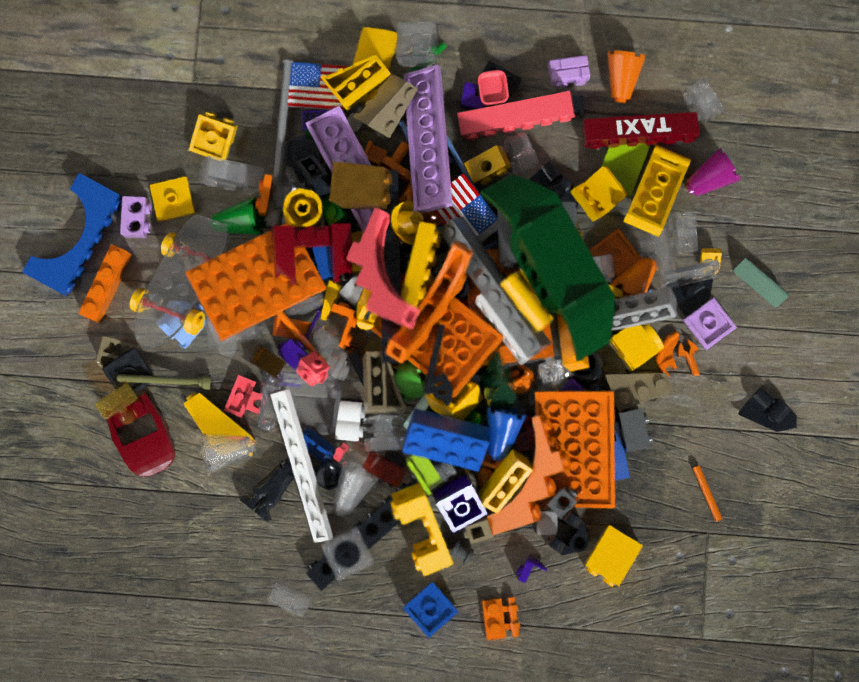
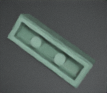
[733,258,789,307]

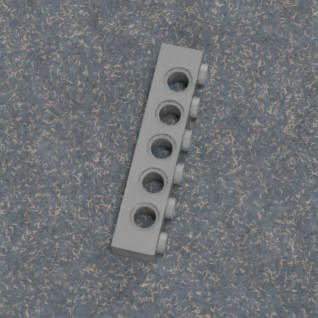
[612,287,677,331]

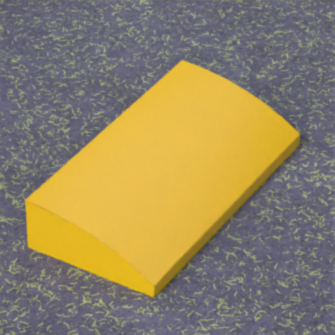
[353,27,399,104]

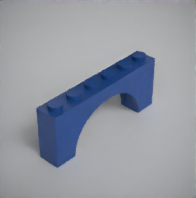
[22,173,122,296]

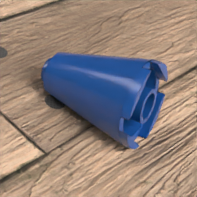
[487,405,526,461]

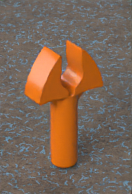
[677,340,700,376]

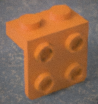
[331,302,358,350]

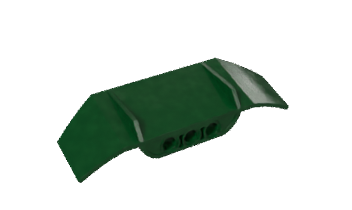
[481,174,615,361]

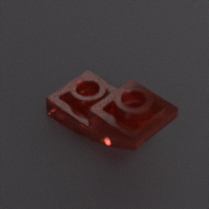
[362,450,406,488]

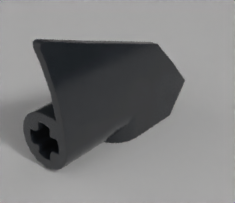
[528,161,578,208]
[738,386,797,432]

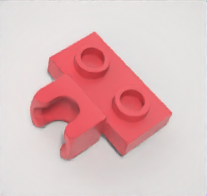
[224,375,266,418]

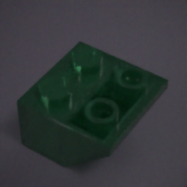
[481,352,517,410]

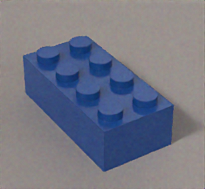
[402,408,490,471]

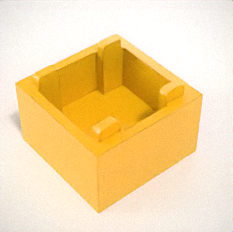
[425,380,484,420]

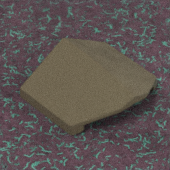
[95,336,139,369]

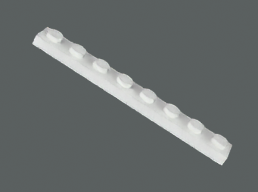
[270,389,333,543]

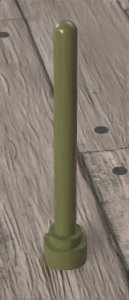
[117,374,211,390]

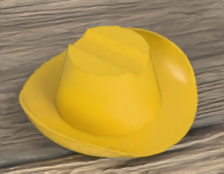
[391,201,424,245]

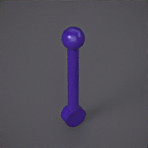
[305,307,323,340]

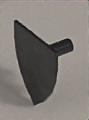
[666,275,713,317]

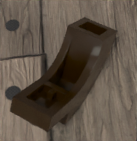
[242,341,287,379]

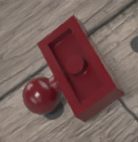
[514,413,536,454]

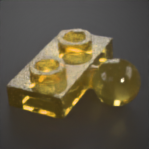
[94,382,138,425]

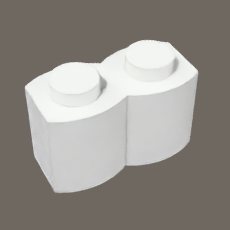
[335,401,365,441]

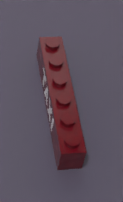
[582,112,700,149]

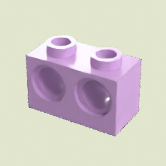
[120,196,152,238]

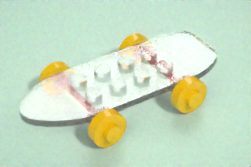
[130,215,228,349]

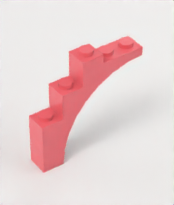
[346,208,420,329]

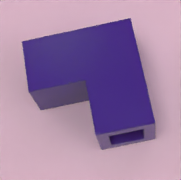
[460,82,485,110]

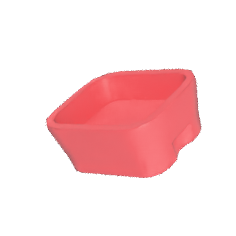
[478,70,509,106]

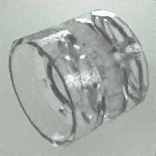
[364,414,404,452]

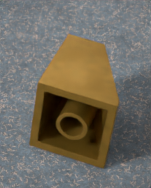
[330,162,392,210]

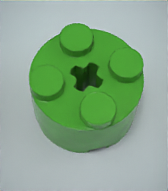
[391,361,425,403]

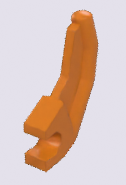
[656,331,679,377]

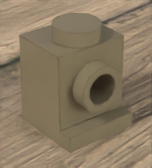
[463,514,493,544]

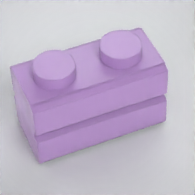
[548,55,590,88]

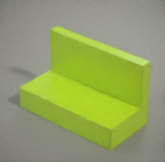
[405,455,443,496]

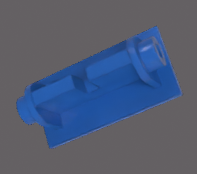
[302,427,336,462]

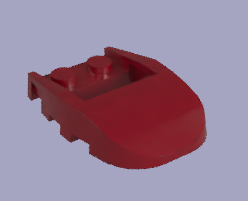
[105,393,176,477]

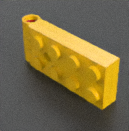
[623,144,691,237]
[401,222,442,308]

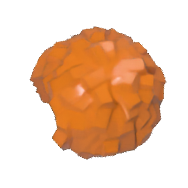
[505,364,535,394]

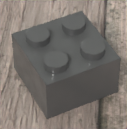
[615,409,653,453]

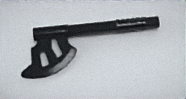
[423,324,452,407]

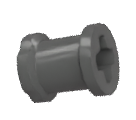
[450,541,474,565]

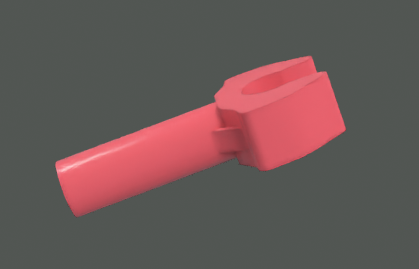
[332,442,350,462]

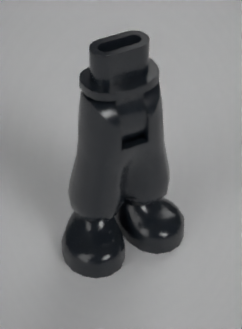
[239,456,294,522]

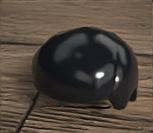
[315,461,343,490]

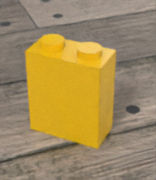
[584,525,643,587]

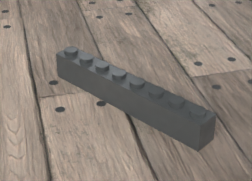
[439,217,551,358]

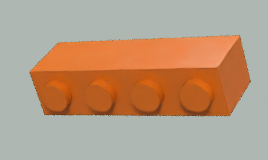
[78,244,133,324]

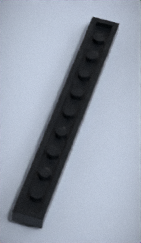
[381,170,401,363]

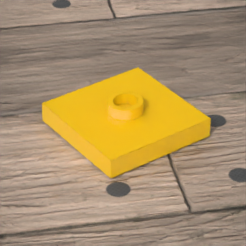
[150,177,195,222]

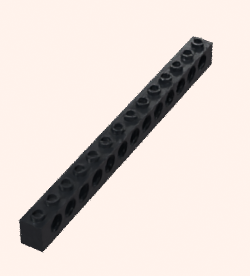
[306,393,527,591]

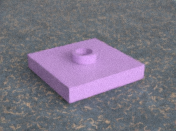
[682,297,737,351]

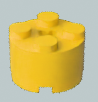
[283,189,322,227]

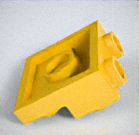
[189,111,238,163]

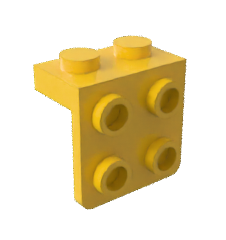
[570,166,627,222]

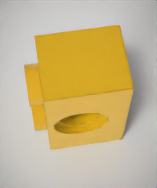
[464,145,512,186]

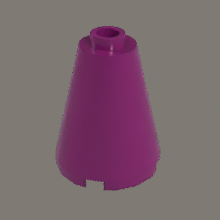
[686,148,741,197]

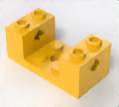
[390,483,453,576]

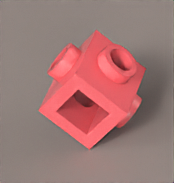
[296,352,330,387]

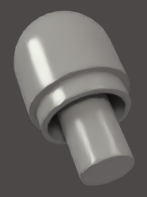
[347,107,363,132]

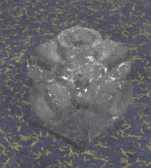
[538,356,571,385]

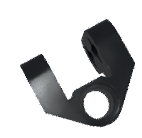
[545,511,588,555]

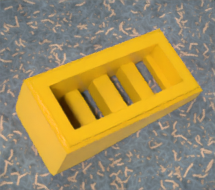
[321,279,344,320]

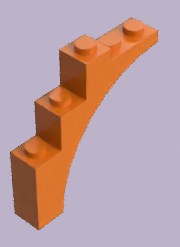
[386,241,473,364]
[487,415,571,535]

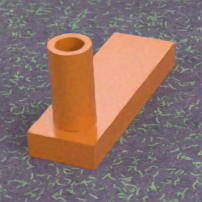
[381,142,412,183]

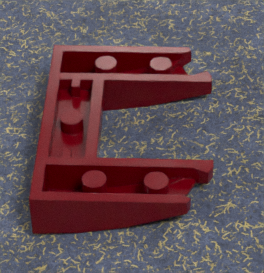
[271,223,352,285]

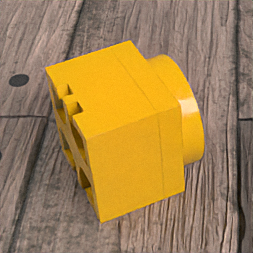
[609,323,664,372]

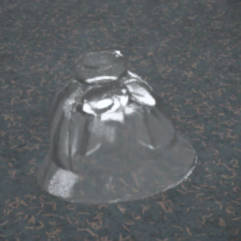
[309,320,345,357]

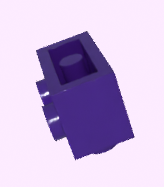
[277,339,307,371]

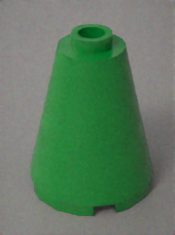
[210,197,265,235]

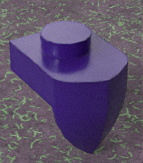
[516,555,548,584]

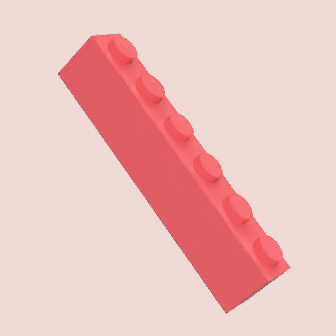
[457,91,575,141]

